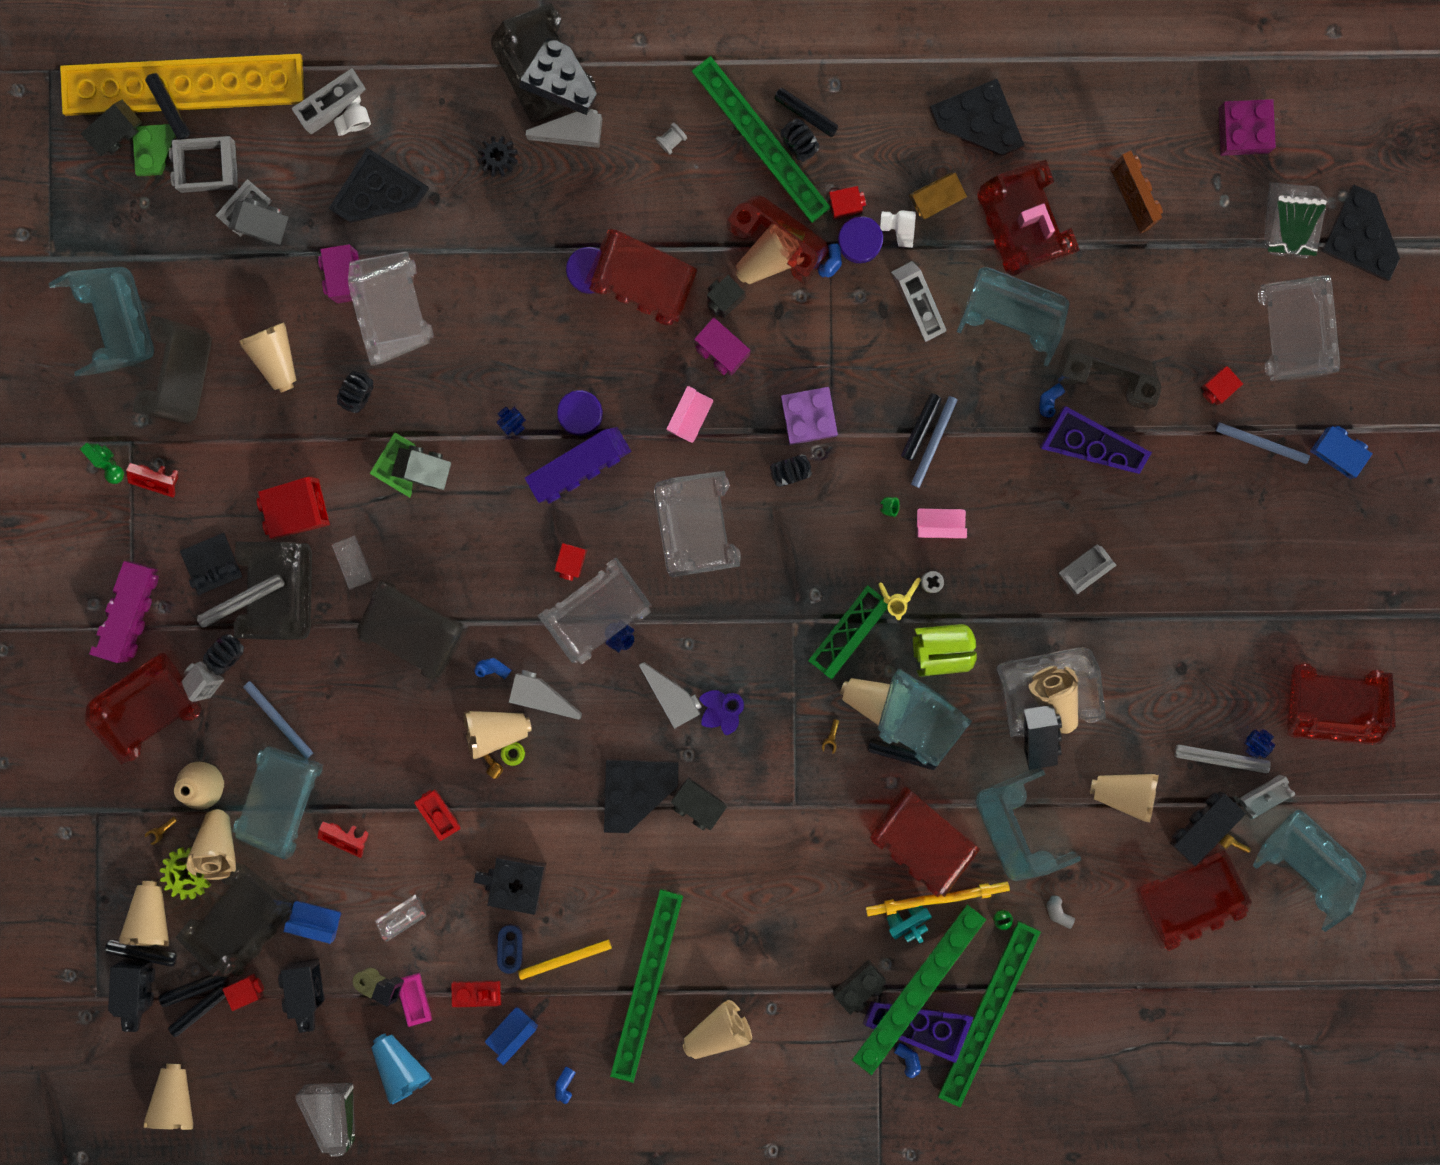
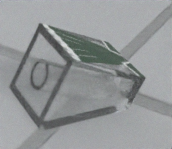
[1264,182,1327,258]
[296,1083,355,1157]

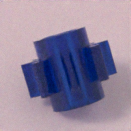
[497,406,526,436]
[605,621,635,653]
[1244,729,1275,759]

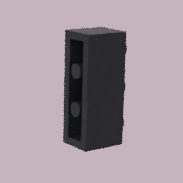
[1024,705,1062,770]
[1170,792,1246,866]

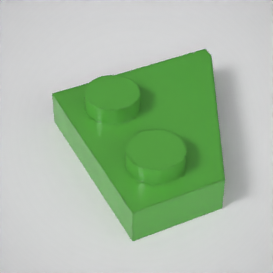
[133,124,176,176]
[370,432,416,498]

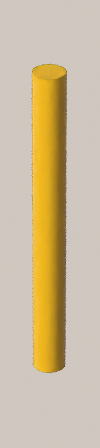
[518,939,612,980]

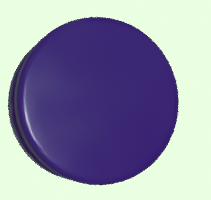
[838,216,883,263]
[566,247,612,294]
[557,390,603,436]

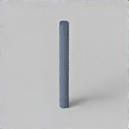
[911,396,958,488]
[1215,422,1310,464]
[243,681,314,759]

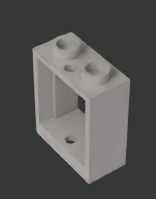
[169,136,238,193]

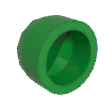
[880,497,900,517]
[993,910,1013,930]

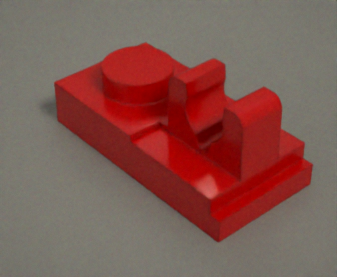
[126,463,178,498]
[414,789,461,841]
[317,822,368,858]
[451,981,501,1007]

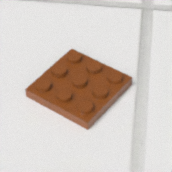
[1110,150,1163,234]

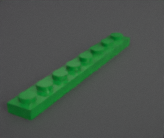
[692,56,831,224]
[610,889,684,1083]
[851,904,987,1076]
[937,921,1041,1107]

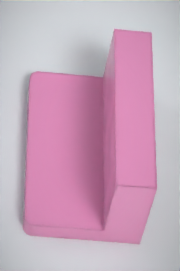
[1017,204,1055,239]
[666,386,713,443]
[916,509,967,539]

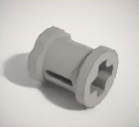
[655,122,687,155]
[920,571,944,593]

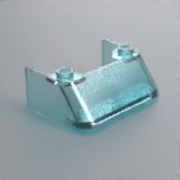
[48,267,154,376]
[957,267,1070,367]
[976,768,1082,881]
[1253,810,1366,932]

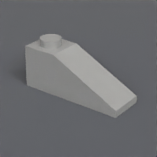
[292,68,366,134]
[526,109,603,148]
[891,261,947,342]
[182,662,225,702]
[639,662,702,729]
[509,670,582,720]

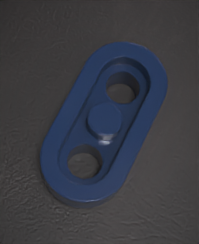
[497,924,523,974]

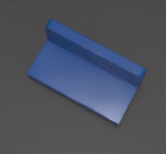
[283,901,341,944]
[485,1007,538,1066]

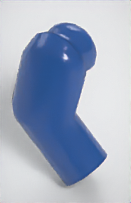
[818,244,842,278]
[1039,383,1065,418]
[474,658,512,680]
[894,1042,921,1078]
[555,1067,576,1104]

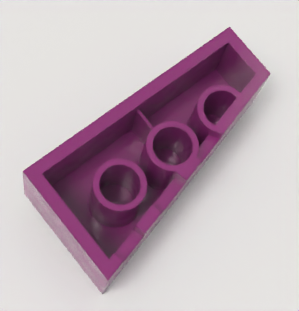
[89,561,159,663]

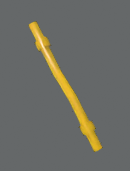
[866,881,1010,916]

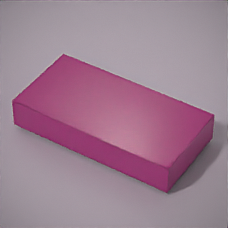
[399,973,432,1027]

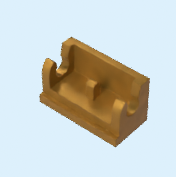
[909,173,967,219]

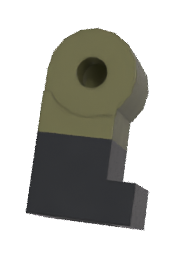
[353,968,405,1007]

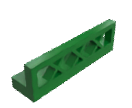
[808,585,888,679]

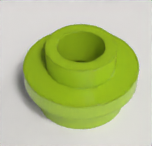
[501,742,525,766]

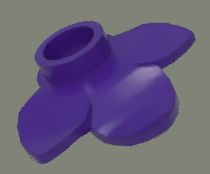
[699,690,744,736]

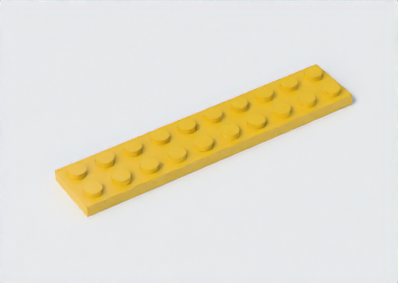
[60,54,304,116]

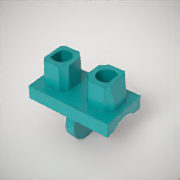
[887,906,932,943]

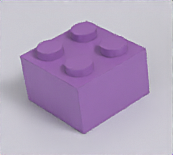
[781,387,838,445]

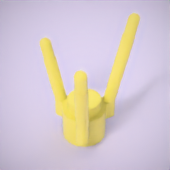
[879,578,921,620]

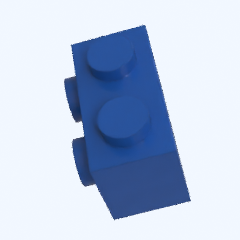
[1310,426,1373,479]

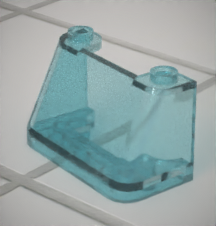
[878,668,972,767]
[232,746,324,860]

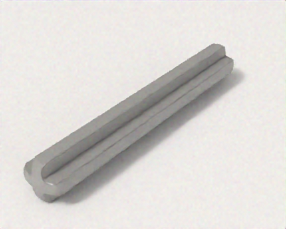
[197,575,285,627]
[1174,745,1271,773]

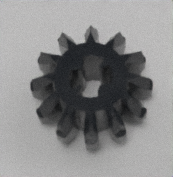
[781,119,819,162]
[478,136,518,177]
[337,371,373,413]
[770,454,812,487]
[203,634,244,675]

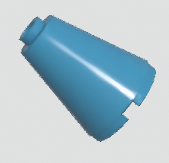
[371,1033,432,1104]

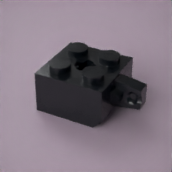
[474,855,546,915]
[278,958,325,1033]
[108,959,155,1032]

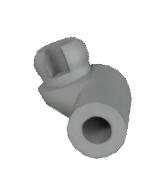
[1046,895,1075,929]

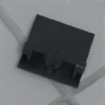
[180,533,243,595]

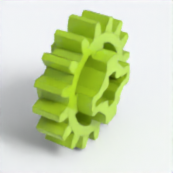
[160,847,211,900]

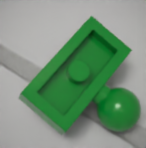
[80,443,124,484]

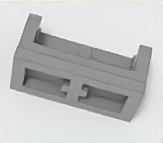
[215,179,272,237]
[1059,544,1116,594]
[1238,775,1295,820]

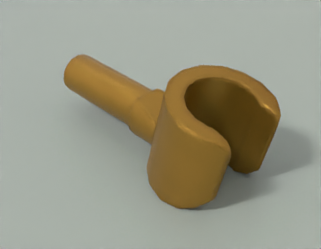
[822,719,839,754]
[483,754,503,779]
[145,817,178,845]
[1219,833,1251,853]

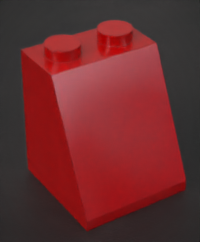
[256,476,330,539]

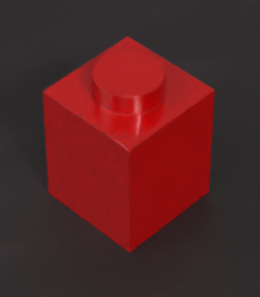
[828,186,866,220]
[1201,366,1243,405]
[554,543,587,581]
[222,974,264,1011]

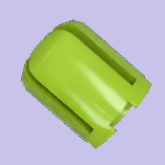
[913,624,977,677]

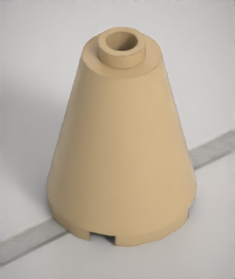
[736,221,804,284]
[239,322,297,392]
[1029,666,1078,734]
[840,678,910,733]
[463,711,532,759]
[174,761,224,810]
[1090,774,1159,823]
[186,809,236,880]
[119,881,169,947]
[683,1000,752,1059]
[143,1064,193,1130]

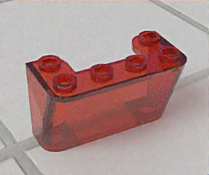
[978,160,1080,276]
[727,195,828,285]
[585,229,698,326]
[868,786,980,897]
[1136,850,1252,951]

